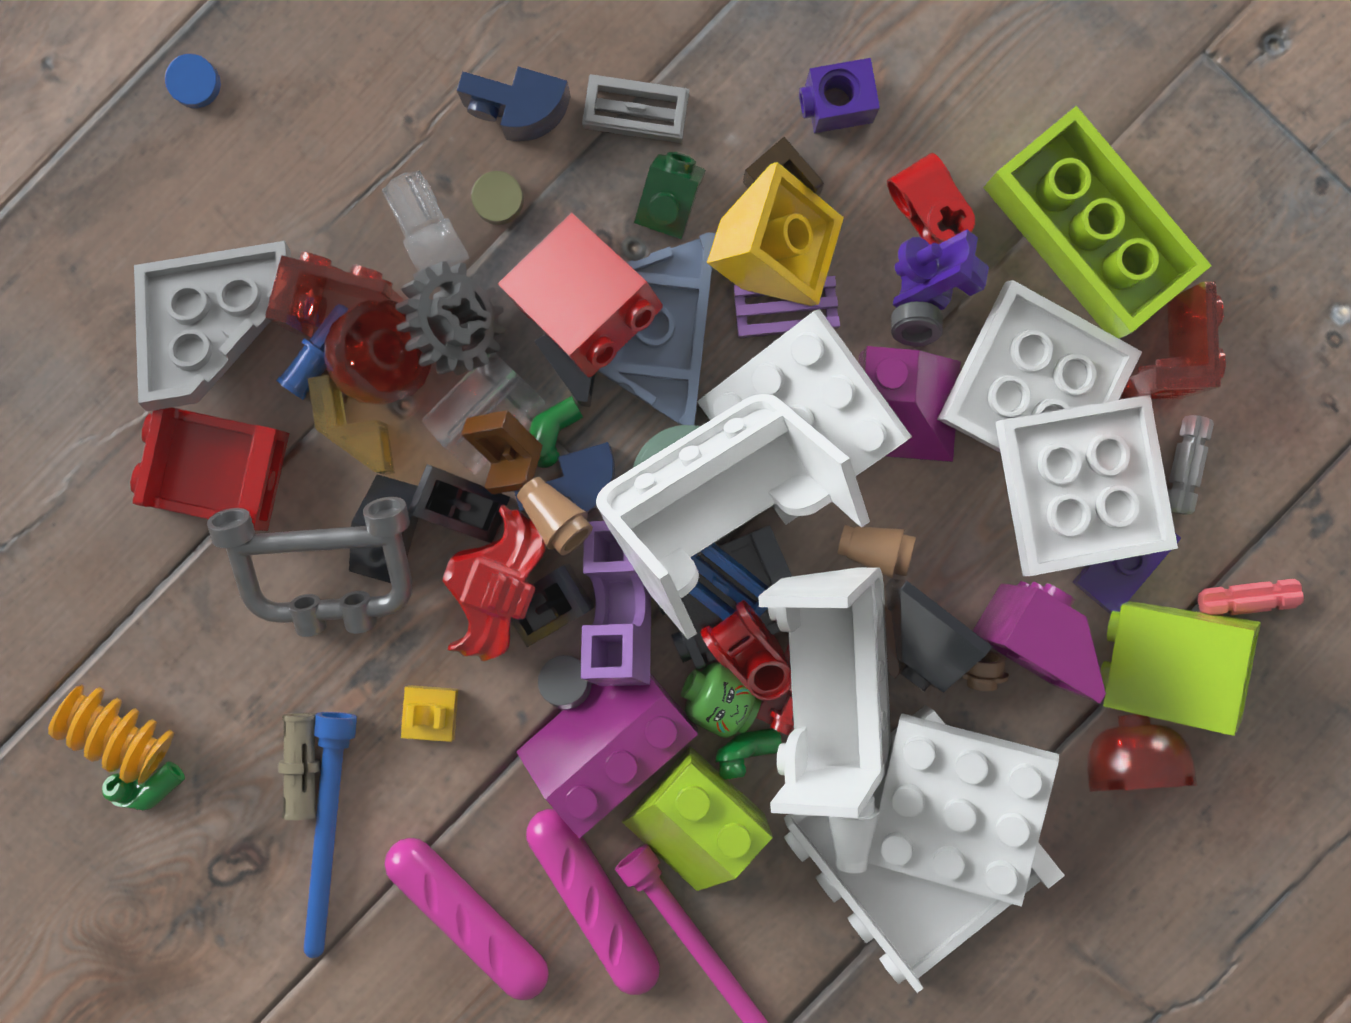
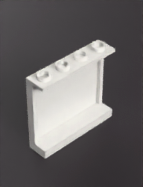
[784,705,1065,993]

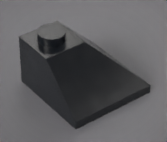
[885,578,993,693]

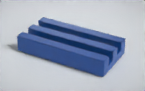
[689,543,769,620]

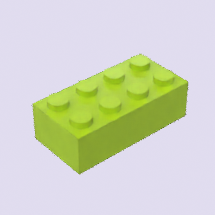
[983,106,1212,339]

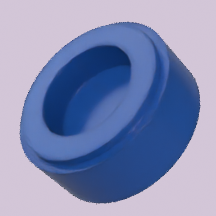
[165,54,221,108]

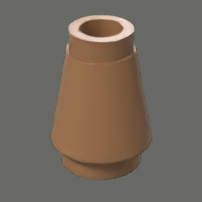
[517,477,593,555]
[838,525,916,579]

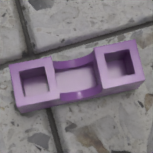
[581,521,651,686]

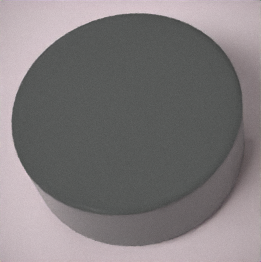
[891,302,943,347]
[538,655,592,709]

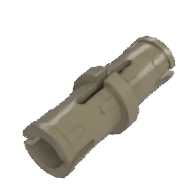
[278,713,320,820]

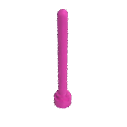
[615,844,769,1023]

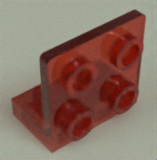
[265,252,404,338]
[1121,281,1226,400]

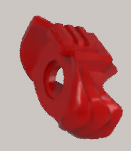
[443,504,545,661]

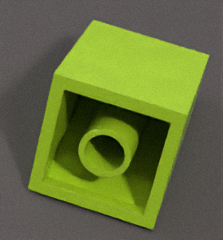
[1100,601,1261,736]
[622,746,773,891]

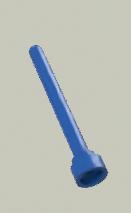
[304,712,357,958]

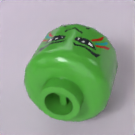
[681,662,761,738]

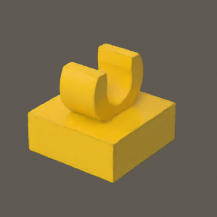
[401,685,459,742]

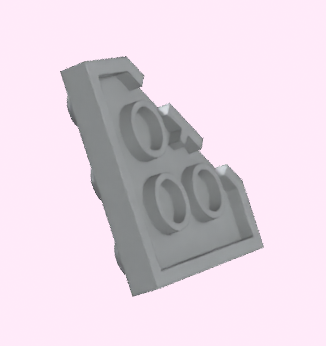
[134,241,294,411]

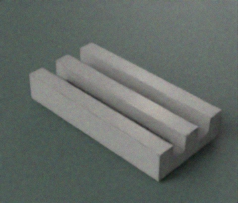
[582,74,689,143]

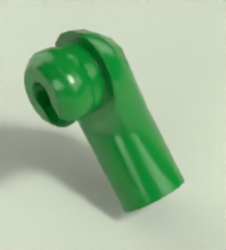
[529,396,584,468]
[715,728,782,780]
[102,761,185,811]

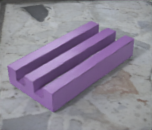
[733,276,840,338]

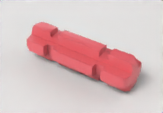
[1198,579,1304,616]

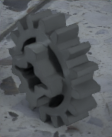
[395,261,505,376]

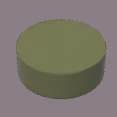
[471,171,524,225]

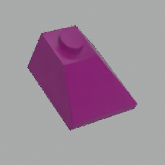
[858,346,961,462]

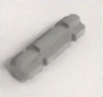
[1167,415,1214,515]

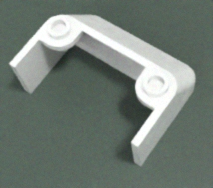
[596,394,870,639]
[758,567,891,818]

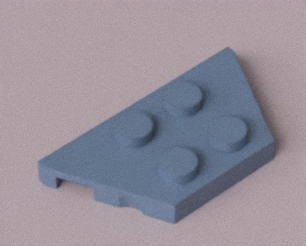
[598,232,716,425]

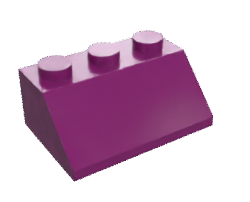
[973,581,1106,703]
[516,673,698,839]

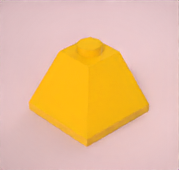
[707,162,844,306]

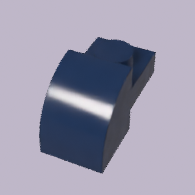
[457,66,571,142]
[514,442,615,514]

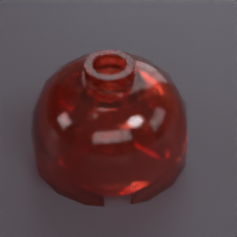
[324,299,431,405]
[1087,714,1197,792]

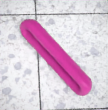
[526,808,660,995]
[384,838,549,1001]

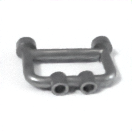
[207,497,412,637]

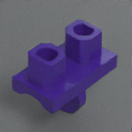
[892,229,989,310]

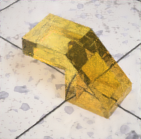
[308,375,395,475]

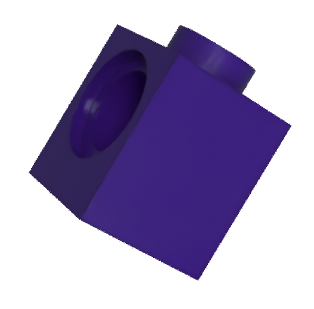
[799,58,880,133]

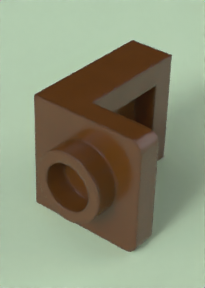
[461,410,543,494]

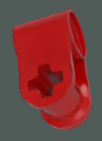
[887,153,975,245]
[700,600,792,700]

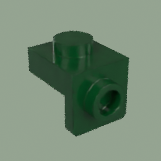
[634,152,706,239]

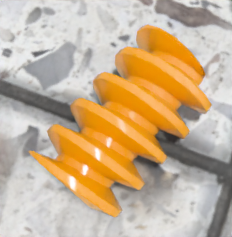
[48,684,174,785]

